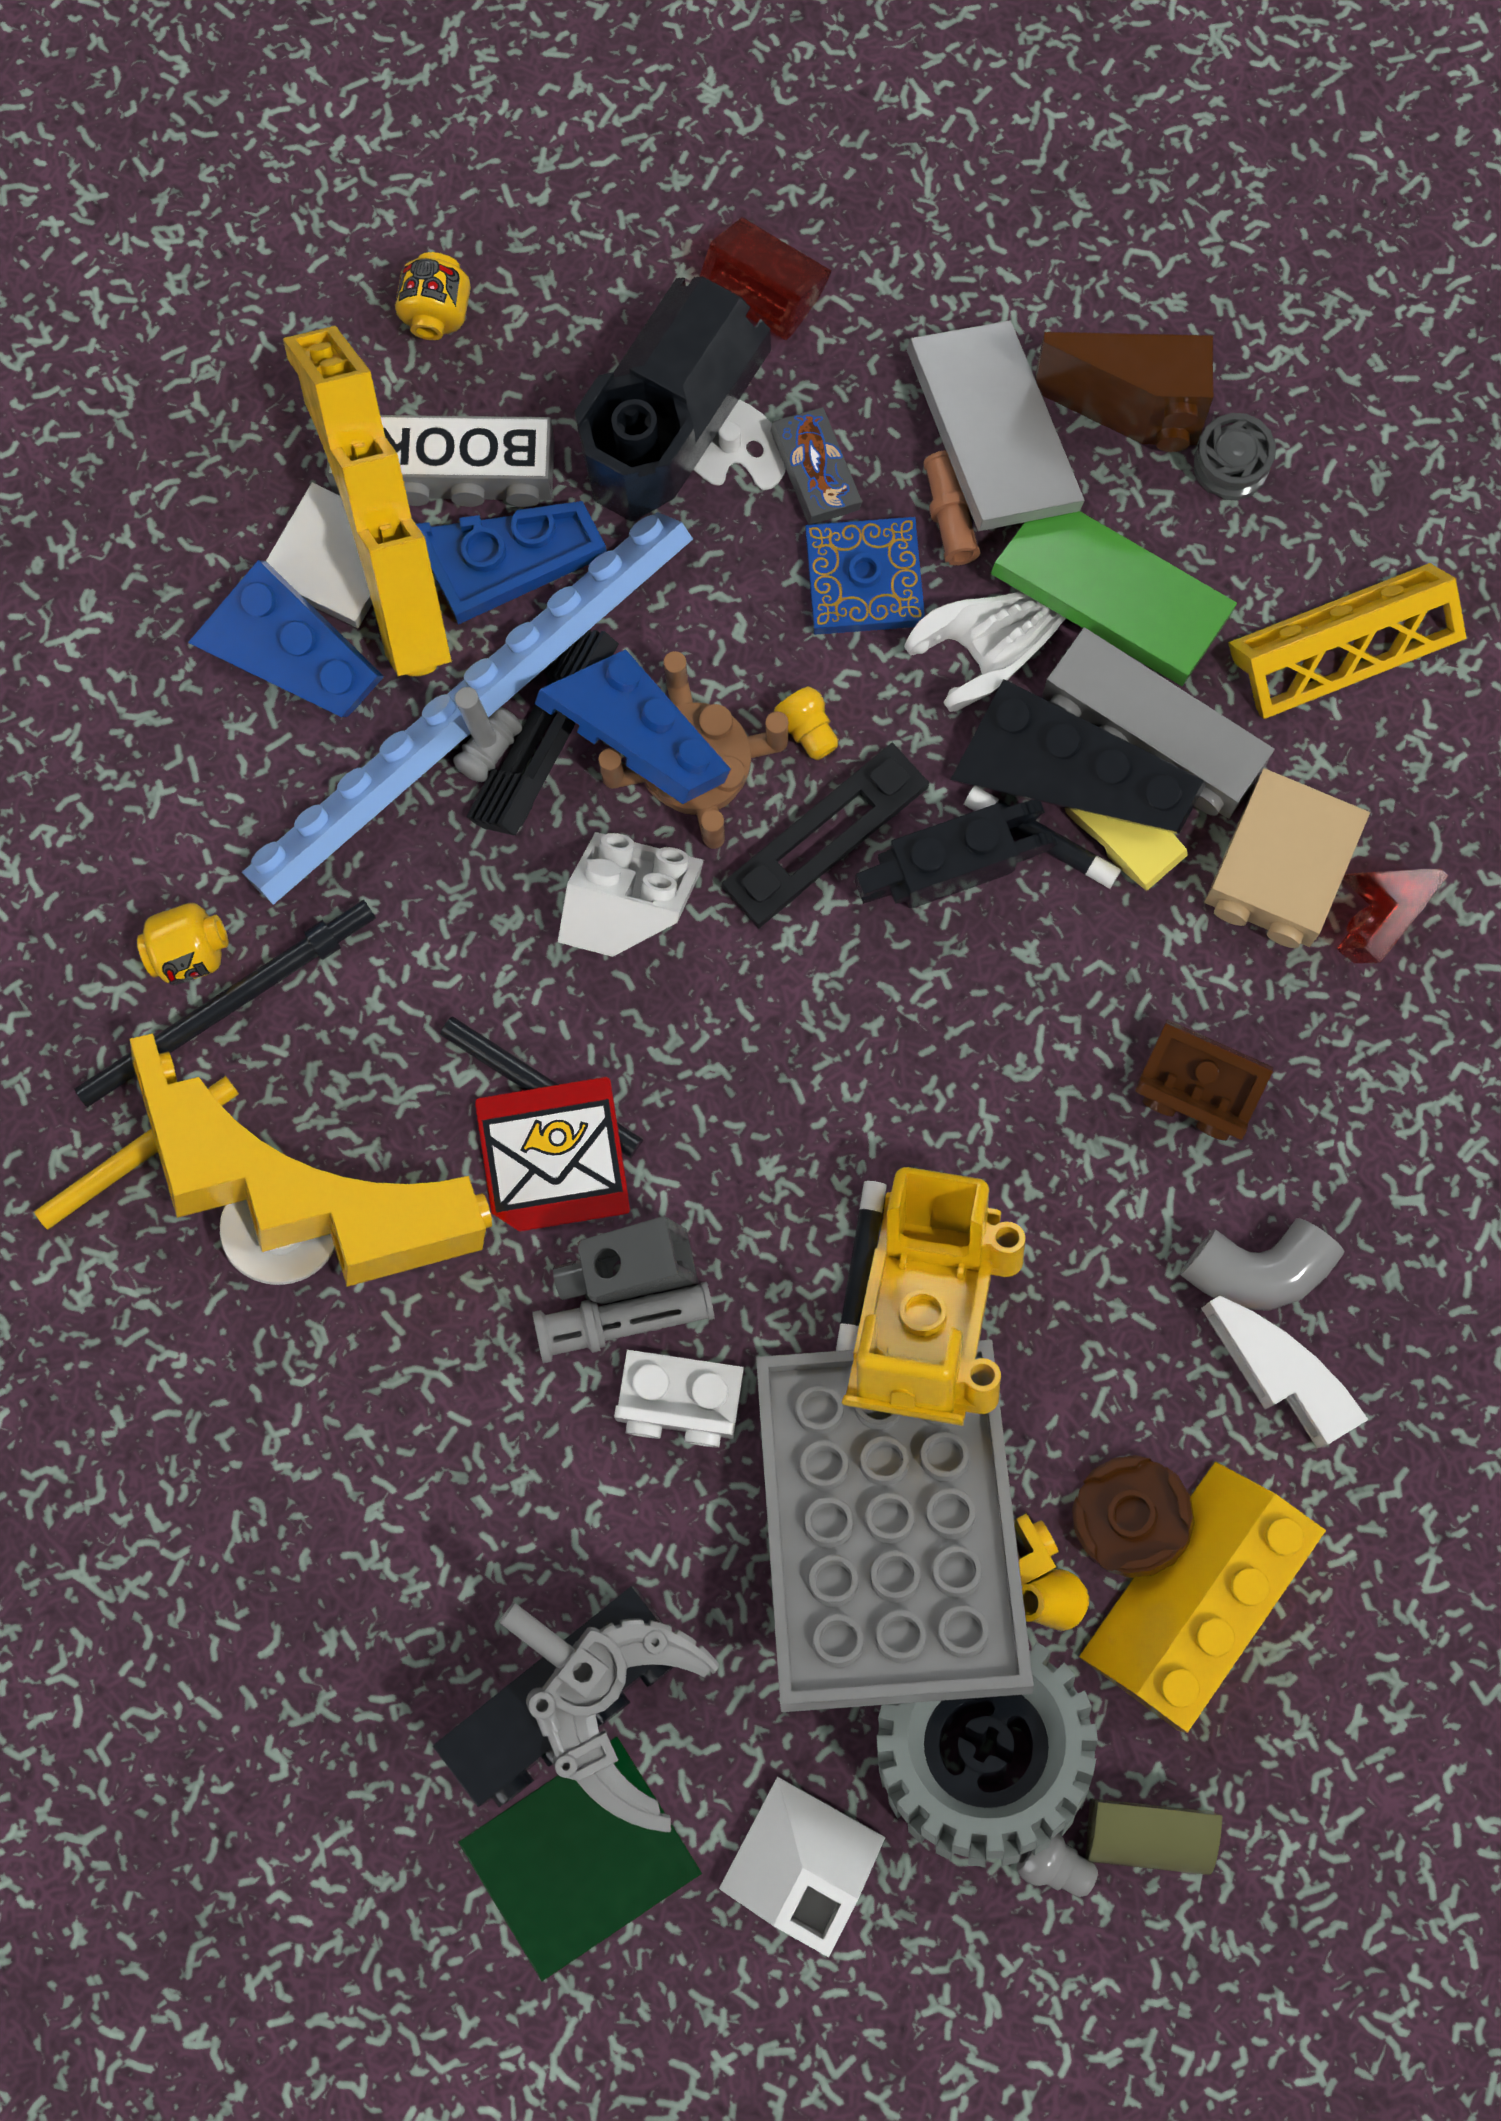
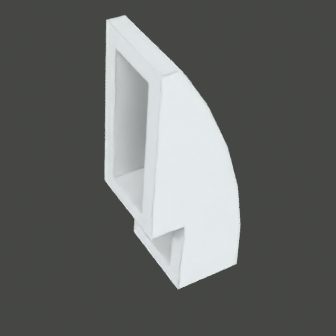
[1201,1296,1368,1448]

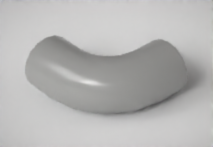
[1180,1218,1345,1311]

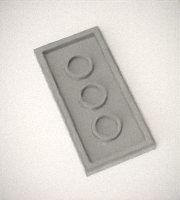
[907,320,1085,531]

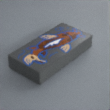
[770,407,862,525]

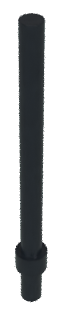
[74,900,376,1108]

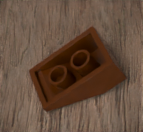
[1035,332,1214,452]

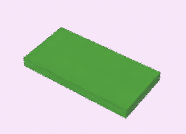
[991,511,1237,687]

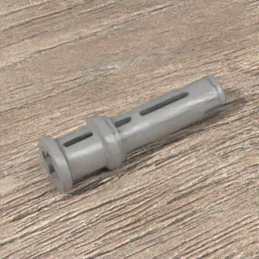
[532,1282,715,1363]

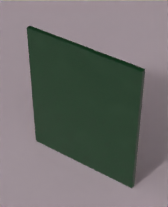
[458,1737,702,1981]

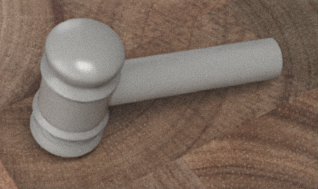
[453,687,522,782]

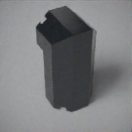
[574,276,771,522]

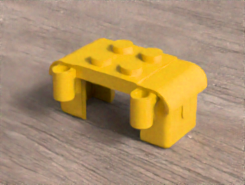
[842,1167,1025,1426]

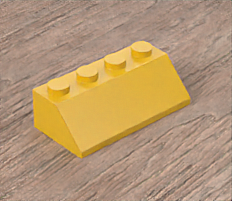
[1078,1461,1326,1733]

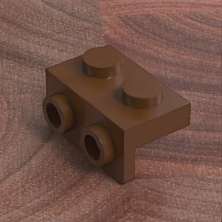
[1135,1019,1273,1141]

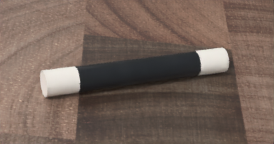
[964,786,1122,889]
[836,1181,887,1351]

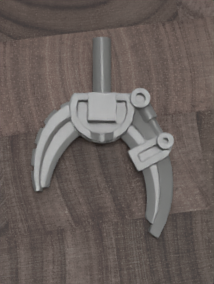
[499,1602,720,1832]

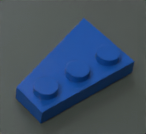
[416,501,607,625]
[188,560,384,717]
[535,649,731,804]

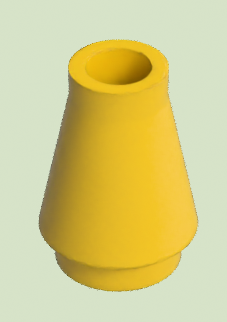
[1022,1569,1089,1631]

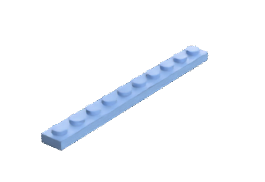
[242,512,693,905]

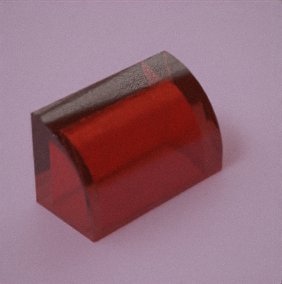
[699,217,832,340]

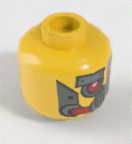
[395,252,471,340]
[137,902,228,985]

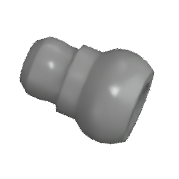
[1017,1833,1098,1897]

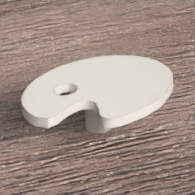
[693,400,786,490]

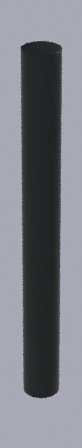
[440,1016,643,1158]

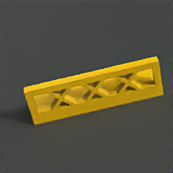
[1228,563,1467,719]

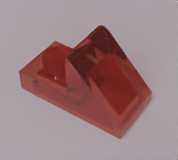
[1336,869,1448,963]

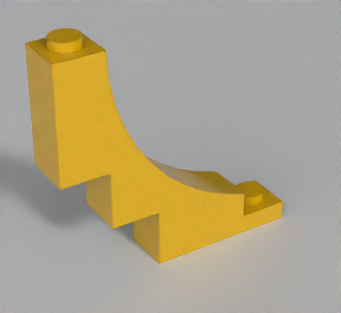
[283,326,452,676]
[130,1033,492,1287]

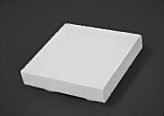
[266,482,373,628]

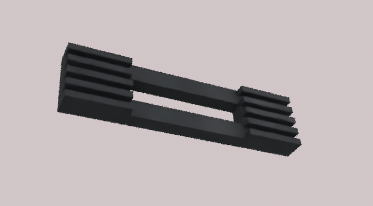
[466,630,619,836]
[722,742,929,929]

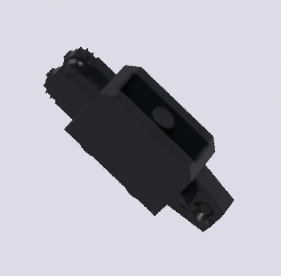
[855,799,1058,908]

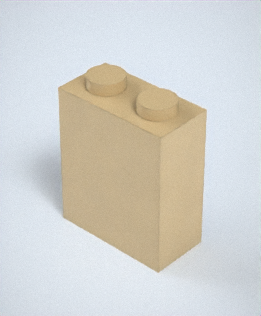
[1204,768,1370,948]

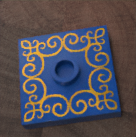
[805,517,925,635]

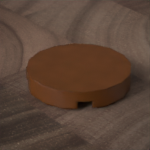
[1072,1455,1195,1578]

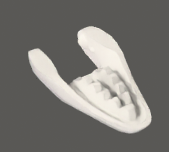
[904,591,1066,712]

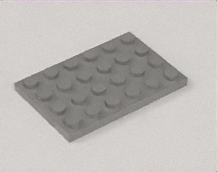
[756,1340,1034,1712]

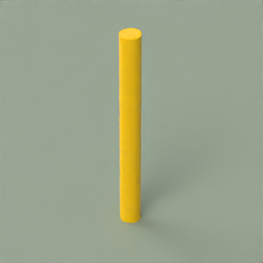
[34,1076,239,1230]

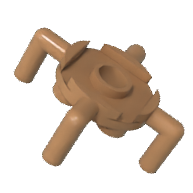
[598,651,788,849]

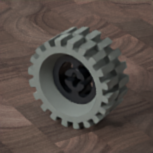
[877,1642,1098,1867]

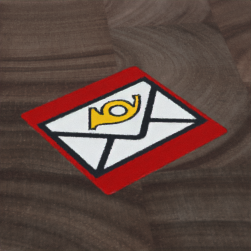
[475,1077,630,1232]

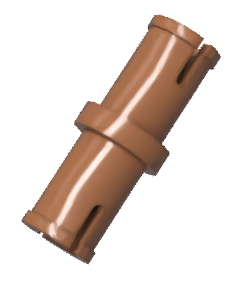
[924,450,980,565]

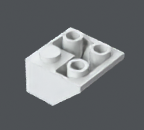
[558,832,704,957]
[719,1776,885,1957]

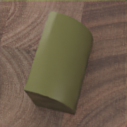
[1085,1798,1223,1875]

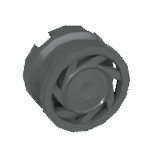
[1193,413,1276,501]

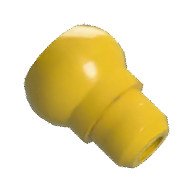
[774,686,838,760]

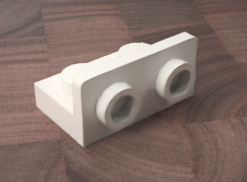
[614,1350,744,1448]

